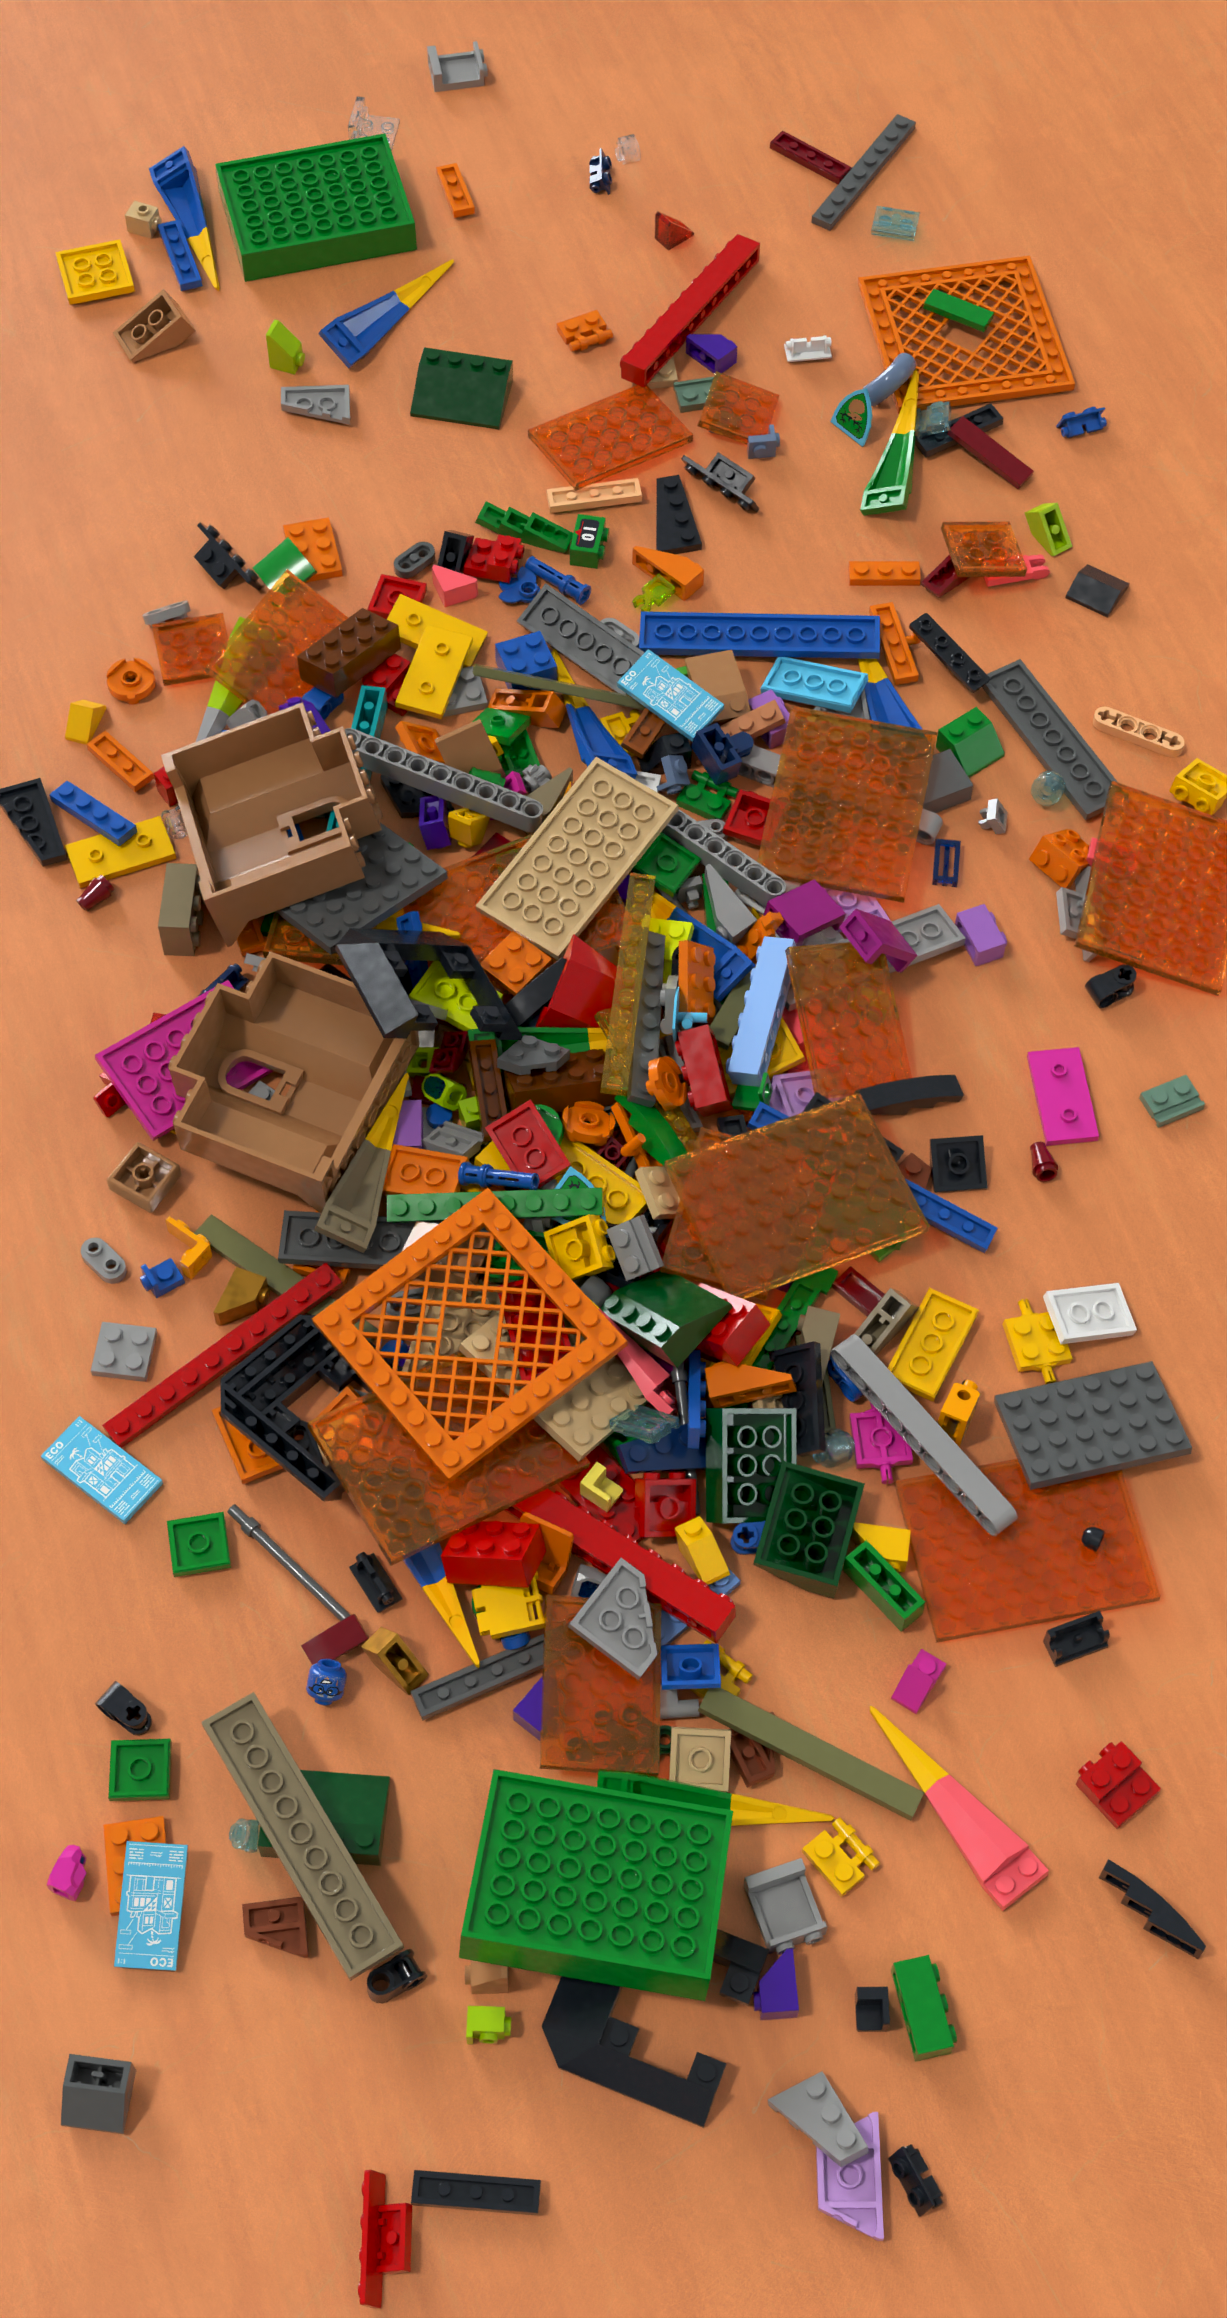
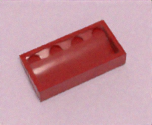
[496,1278,571,1381]

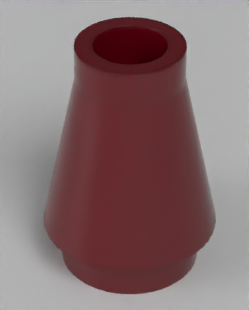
[76,875,115,911]
[1030,1142,1058,1182]

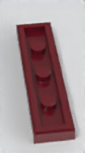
[770,131,852,184]
[947,416,1034,489]

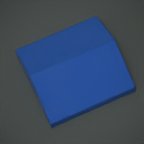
[660,1643,721,1690]

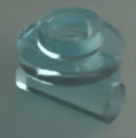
[229,1818,259,1853]

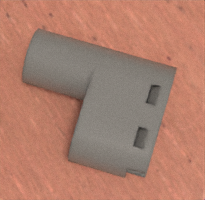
[653,1683,699,1720]

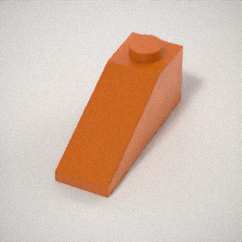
[632,546,704,601]
[488,688,567,728]
[705,1362,797,1408]

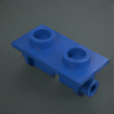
[1056,407,1107,438]

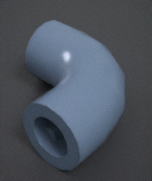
[863,353,916,406]

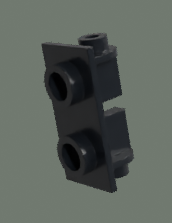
[349,1552,402,1614]
[888,2144,944,2217]

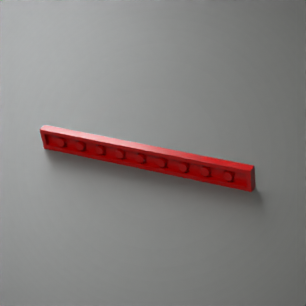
[102,1263,343,1448]

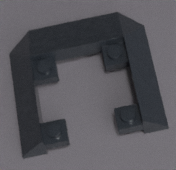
[335,928,523,1040]
[220,1315,403,1502]
[542,1929,769,2128]

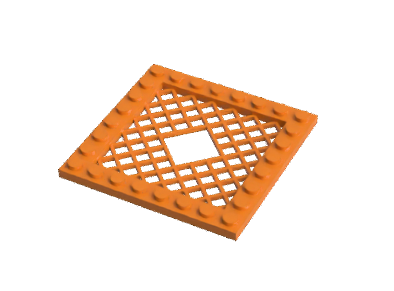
[858,255,1075,414]
[312,1188,628,1483]

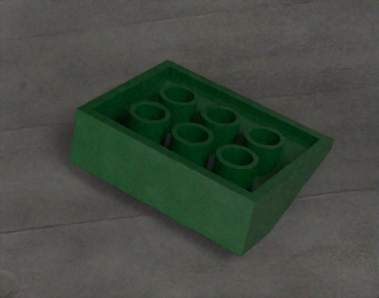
[410,347,513,430]
[600,1268,733,1368]
[706,1408,797,1523]
[753,1460,865,1599]
[258,1770,390,1866]

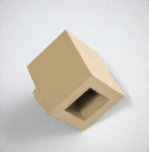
[125,201,162,239]

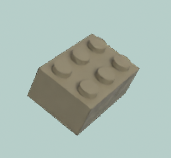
[158,863,205,956]

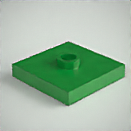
[471,707,531,746]
[632,832,702,898]
[167,1512,231,1577]
[108,1739,172,1801]

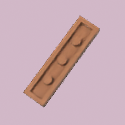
[689,699,786,766]

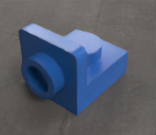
[139,1258,185,1298]

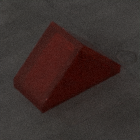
[655,211,694,251]

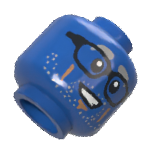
[306,1659,347,1705]

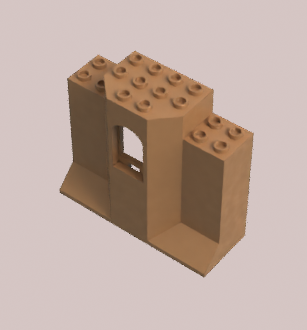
[161,702,383,947]
[168,951,420,1213]

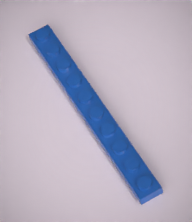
[747,1101,998,1253]

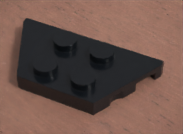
[380,762,455,818]

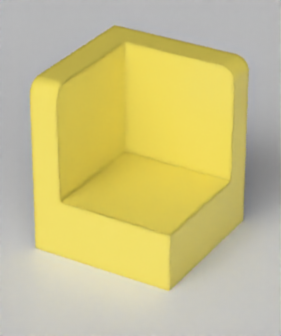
[580,1462,623,1513]

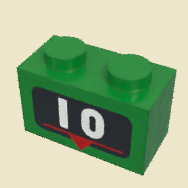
[570,514,609,569]

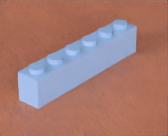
[726,936,799,1087]

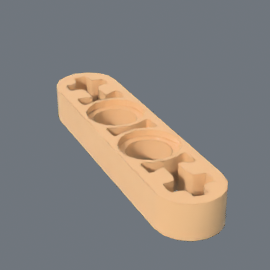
[1093,707,1184,757]

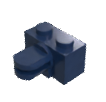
[691,723,754,786]

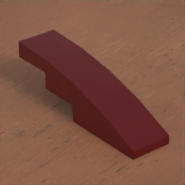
[921,531,1002,598]

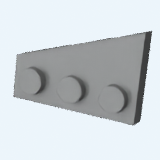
[281,385,350,425]
[768,2071,869,2167]

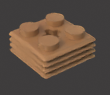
[107,1142,182,1213]

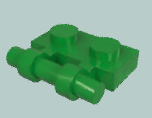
[676,770,739,820]

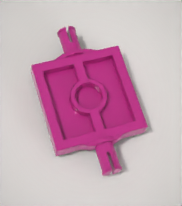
[849,1402,913,1484]

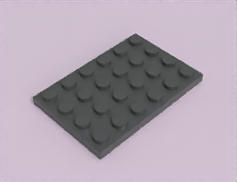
[275,822,448,955]
[994,1361,1192,1490]

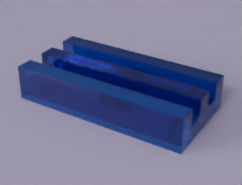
[932,839,961,887]

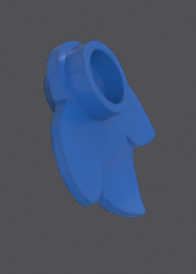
[498,566,540,603]

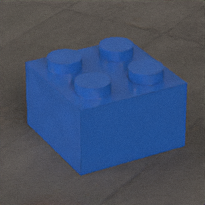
[495,631,557,690]

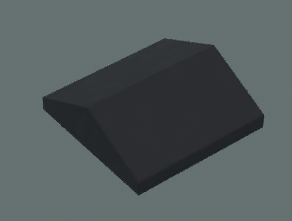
[1065,564,1130,618]
[930,1135,987,1192]

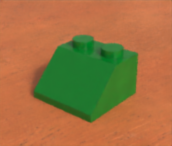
[935,707,1005,778]

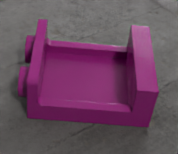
[763,879,846,950]
[839,909,918,973]

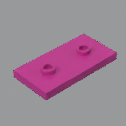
[1027,1047,1099,1146]

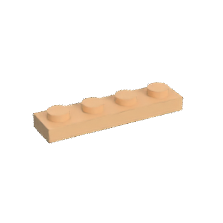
[547,478,642,513]

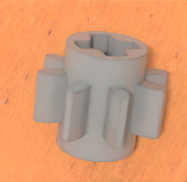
[522,764,552,793]

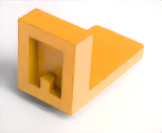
[165,1216,213,1280]

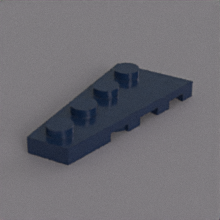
[616,1418,706,1474]

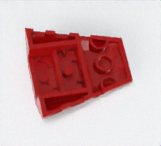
[535,934,635,1028]

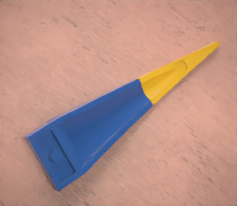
[149,146,220,291]
[319,259,454,369]
[551,649,638,779]
[858,658,931,765]
[628,874,755,1002]
[356,1467,480,1668]

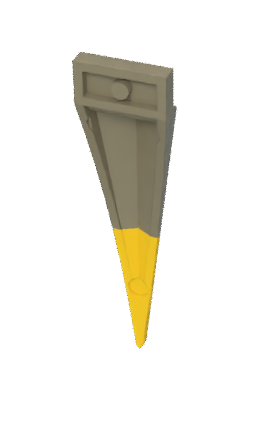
[314,1072,409,1253]

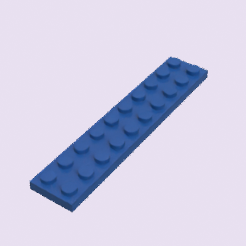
[639,611,880,659]

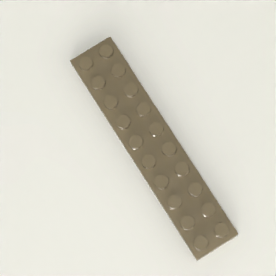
[201,1692,404,1981]

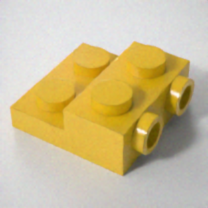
[1169,758,1227,816]
[543,1214,615,1281]

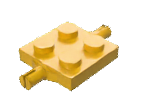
[1002,1298,1073,1384]

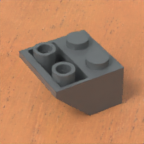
[61,2054,136,2134]

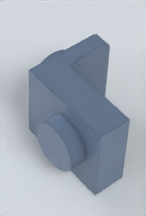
[747,424,780,459]
[656,755,690,795]

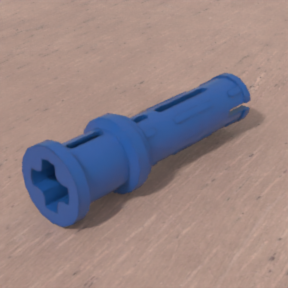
[525,556,591,605]
[458,1162,539,1190]

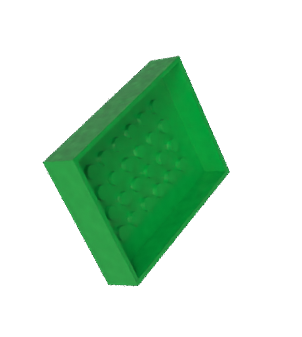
[215,133,417,282]
[459,1769,733,2001]

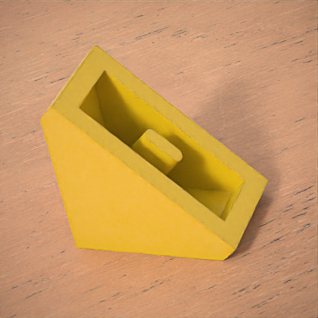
[65,700,106,745]

